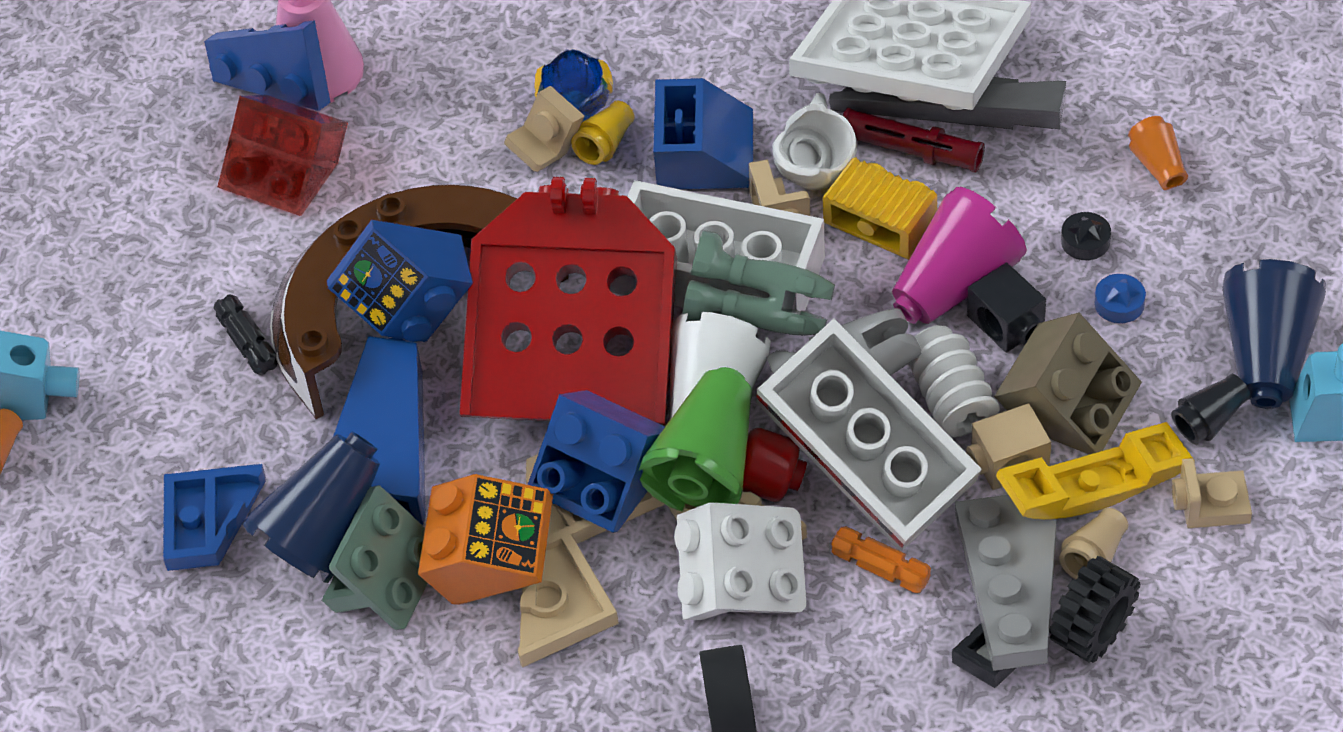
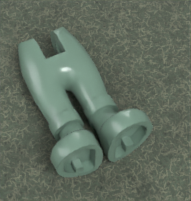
[683,231,835,336]

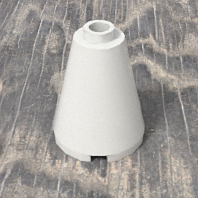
[670,312,771,420]

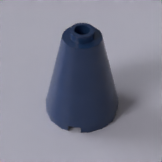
[1222,259,1326,409]
[242,432,380,583]

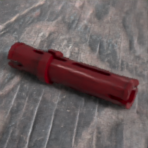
[842,108,985,173]

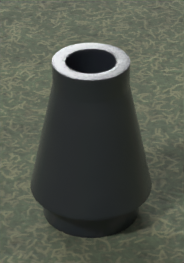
[1171,373,1251,445]

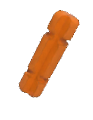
[831,526,931,593]

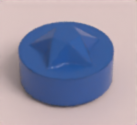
[1094,274,1146,323]

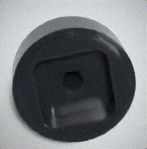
[1061,212,1111,261]

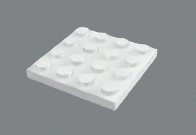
[789,0,1031,110]

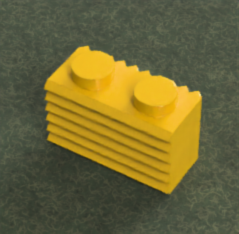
[822,157,937,260]

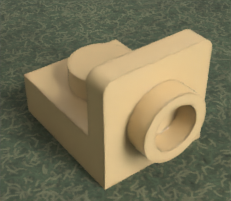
[504,86,584,172]
[749,159,810,216]
[1172,458,1252,528]

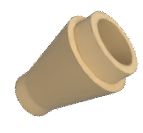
[1059,508,1128,579]

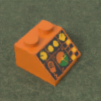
[418,474,553,605]

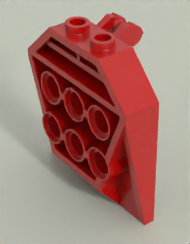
[460,177,677,426]

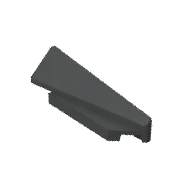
[829,77,1066,130]

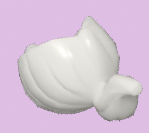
[773,93,857,190]

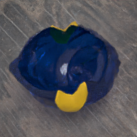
[534,49,613,122]

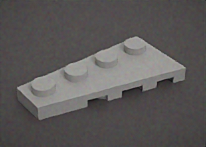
[955,495,1057,671]

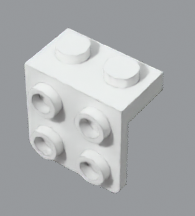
[674,502,806,620]

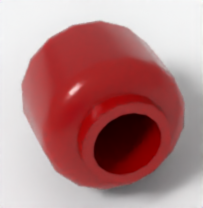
[742,428,807,502]

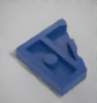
[163,464,266,571]

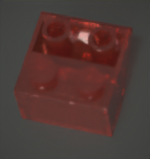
[217,95,348,216]

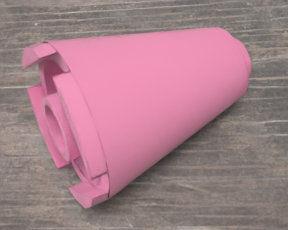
[276,0,364,103]

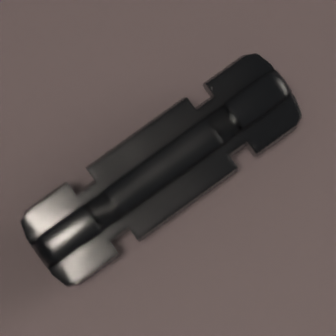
[213,294,278,375]

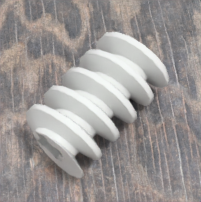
[908,325,1000,438]

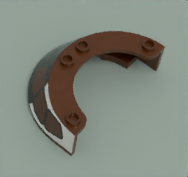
[270,185,569,419]

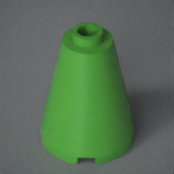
[639,367,752,512]

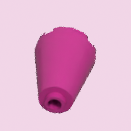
[892,187,1027,324]

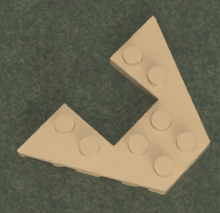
[518,454,807,668]

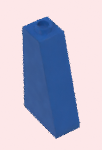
[333,336,426,525]

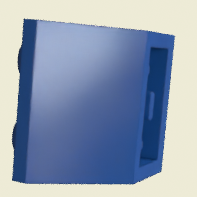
[653,78,753,190]
[528,390,665,533]

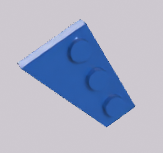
[204,20,331,111]

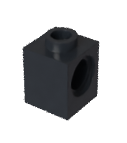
[967,262,1046,353]

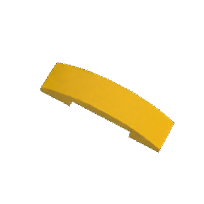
[996,422,1195,520]

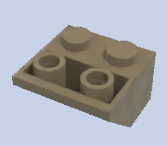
[994,312,1142,455]

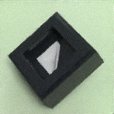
[952,623,1016,688]

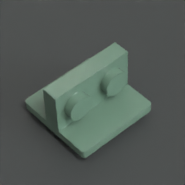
[321,485,428,630]

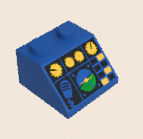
[327,220,473,342]

